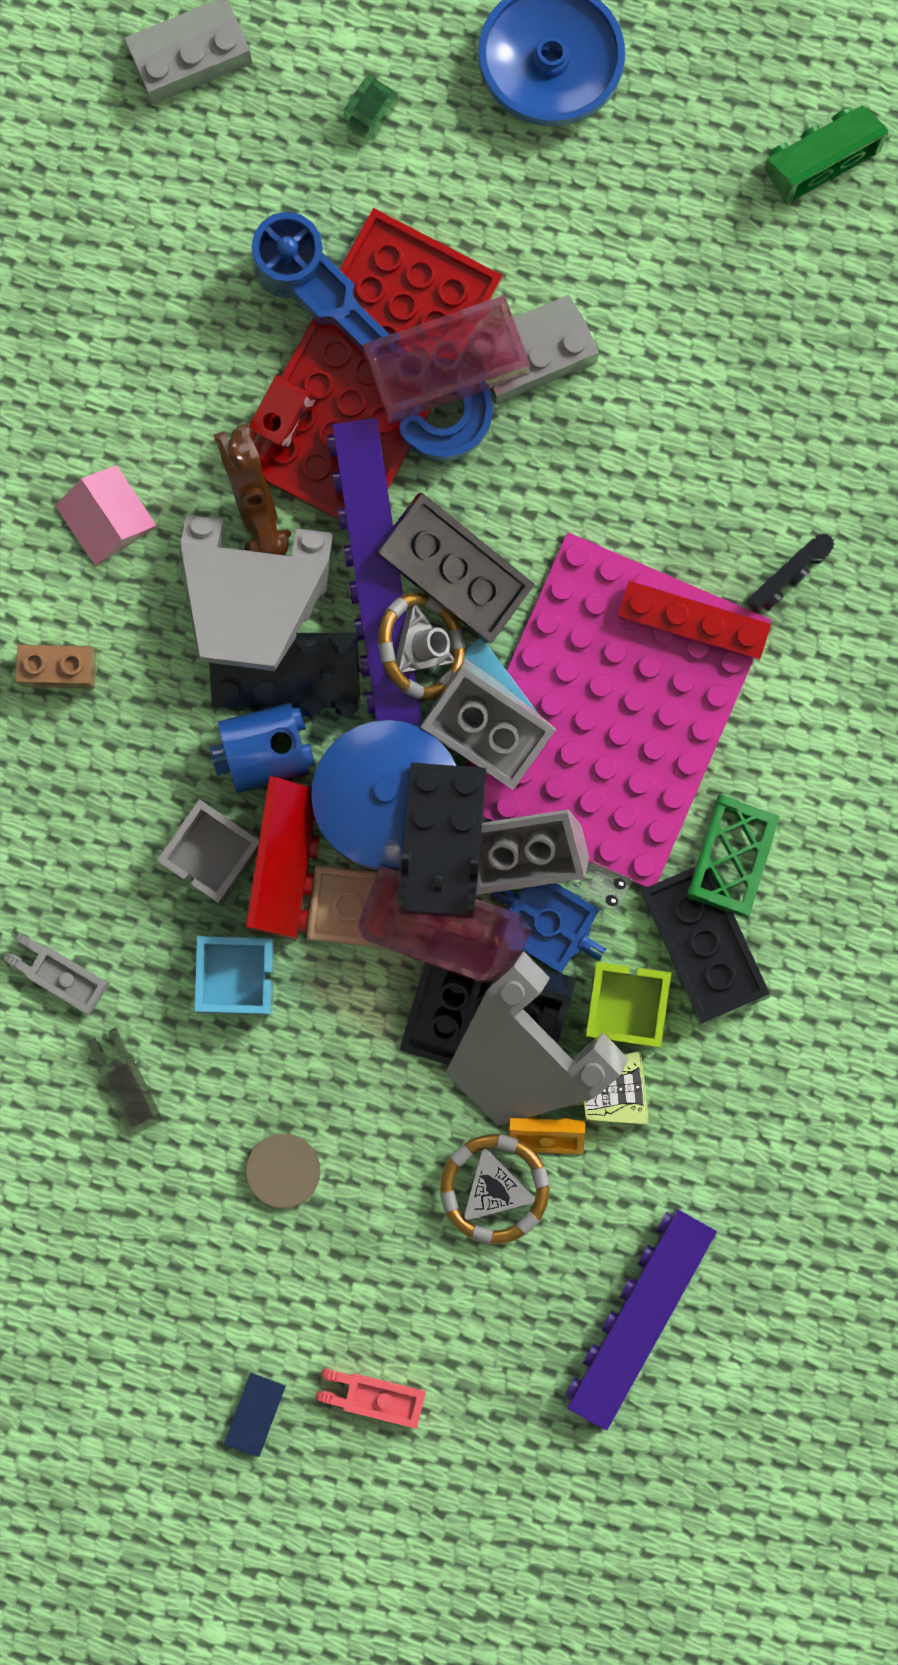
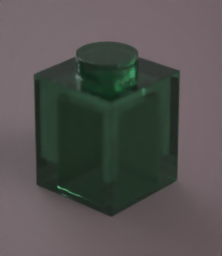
[343,74,399,139]

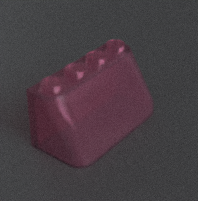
[358,866,531,983]

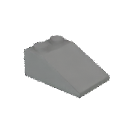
[421,658,556,790]

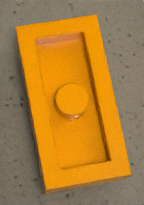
[509,1117,585,1154]

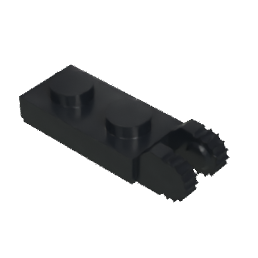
[747,533,835,613]

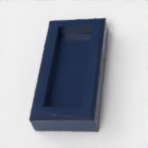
[224,1372,286,1457]

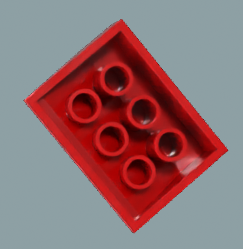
[246,776,320,940]

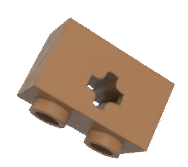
[16,645,96,689]

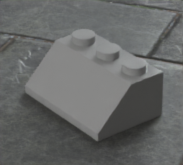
[124,0,253,104]
[469,295,599,405]
[477,809,589,895]

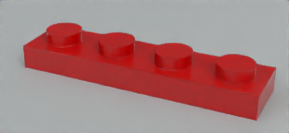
[617,581,771,661]

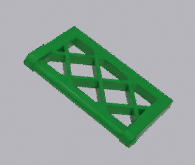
[686,795,780,918]

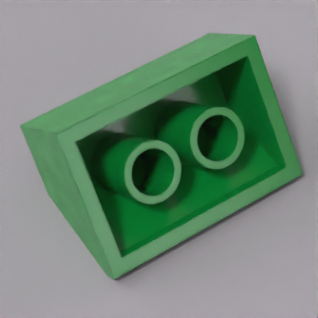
[764,105,889,205]

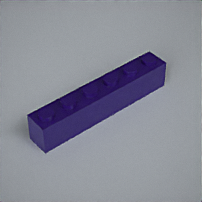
[564,1208,717,1431]

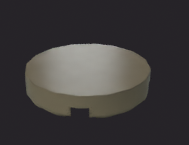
[246,1134,320,1208]

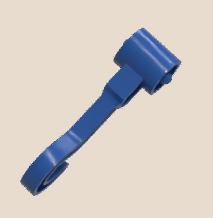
[251,212,493,462]

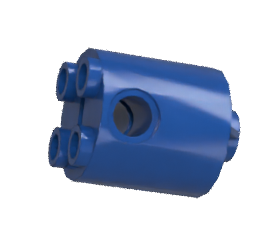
[210,702,315,793]

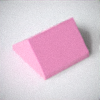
[55,465,157,567]

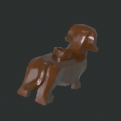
[214,423,291,556]

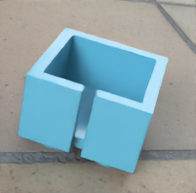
[195,936,275,1015]

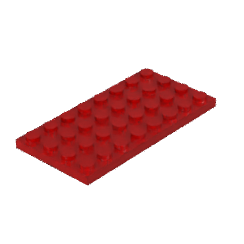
[251,208,503,521]

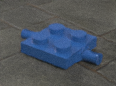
[491,883,607,973]

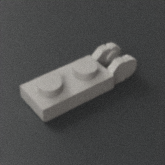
[3,932,110,1015]

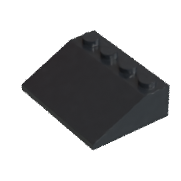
[400,935,577,1065]

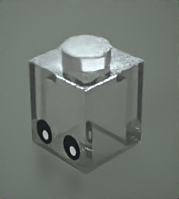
[572,860,633,914]

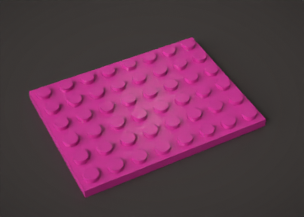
[465,532,771,887]

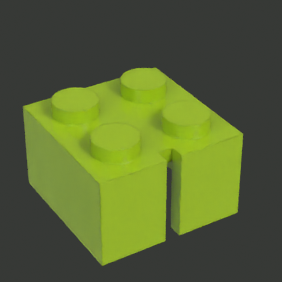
[585,962,671,1048]

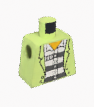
[566,1052,649,1124]

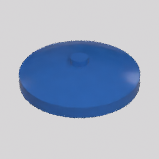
[478,0,625,126]
[312,720,456,871]

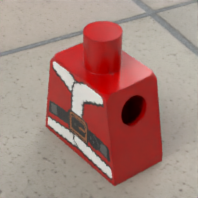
[249,375,318,463]

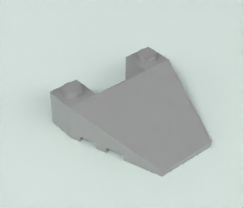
[180,514,333,671]
[445,951,629,1126]

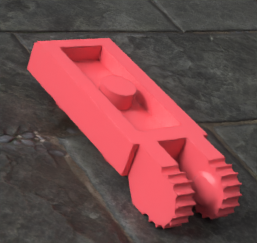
[315,1368,426,1429]

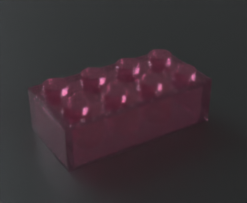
[363,295,530,424]

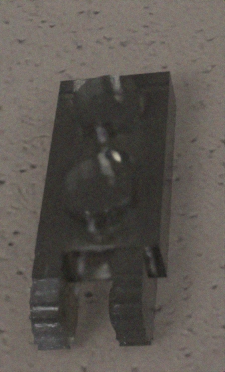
[88,1027,164,1137]

